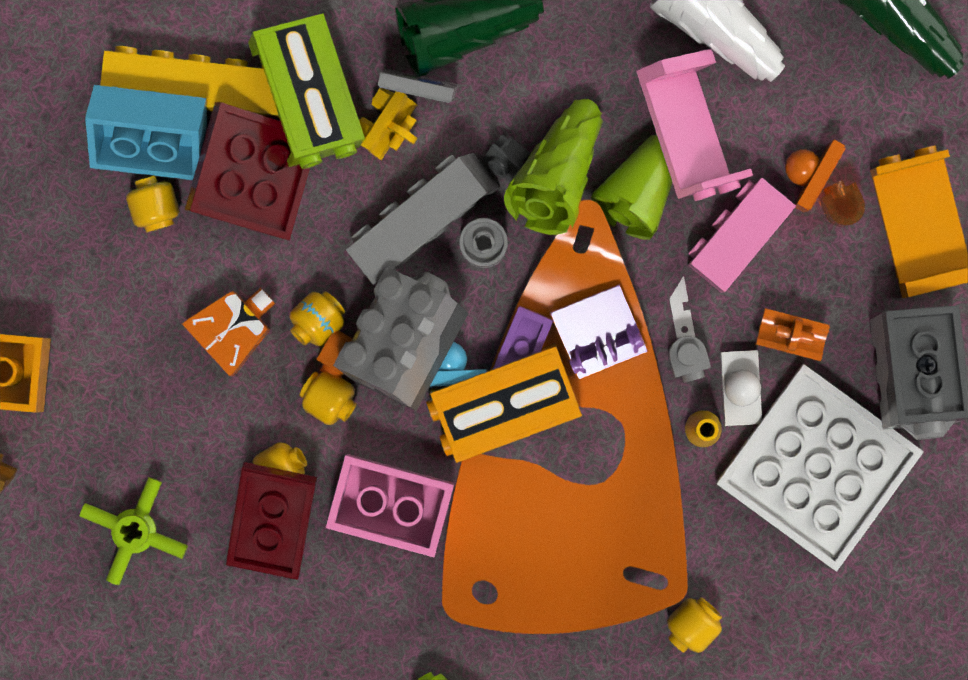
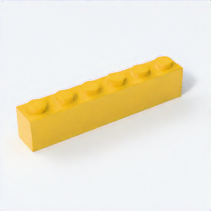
[100,46,280,119]

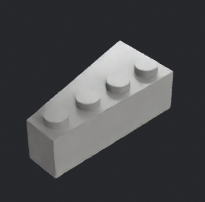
[346,153,500,285]

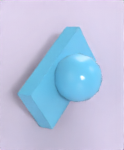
[430,342,487,387]

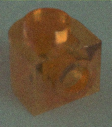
[818,180,865,227]

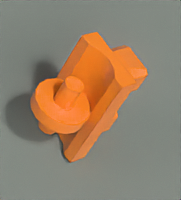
[755,308,830,361]

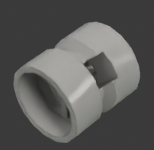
[460,218,508,269]

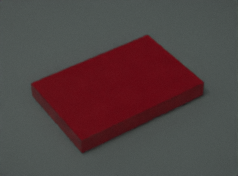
[226,462,317,580]

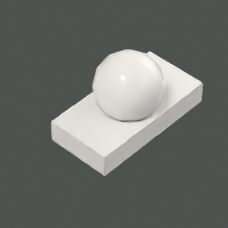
[720,350,762,426]

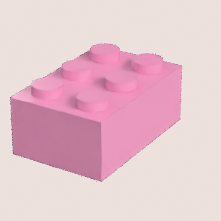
[326,454,454,557]

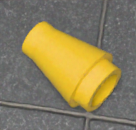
[685,411,722,447]

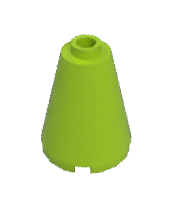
[590,135,673,240]

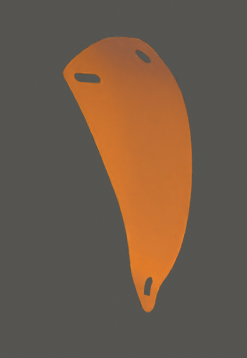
[442,200,688,634]

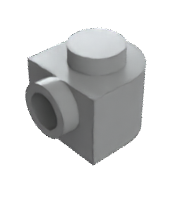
[668,336,711,383]

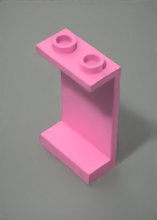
[636,49,753,201]

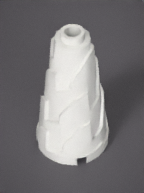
[649,0,785,82]

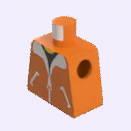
[182,287,276,376]

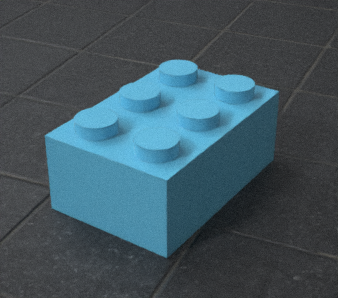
[85,85,207,180]

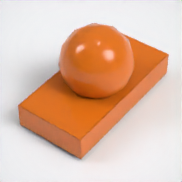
[785,139,846,213]

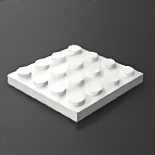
[716,364,924,572]

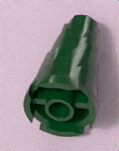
[395,0,544,77]
[838,0,964,79]

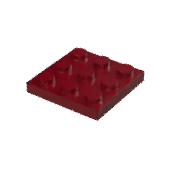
[185,102,310,241]

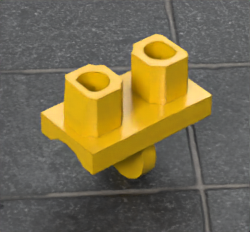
[359,88,418,160]

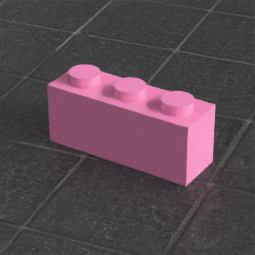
[688,178,796,293]

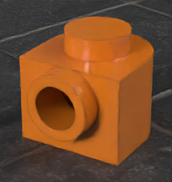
[316,331,353,377]

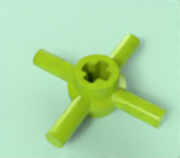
[79,477,188,585]

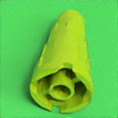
[504,99,603,235]

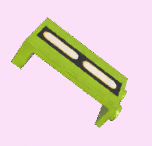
[248,13,365,169]

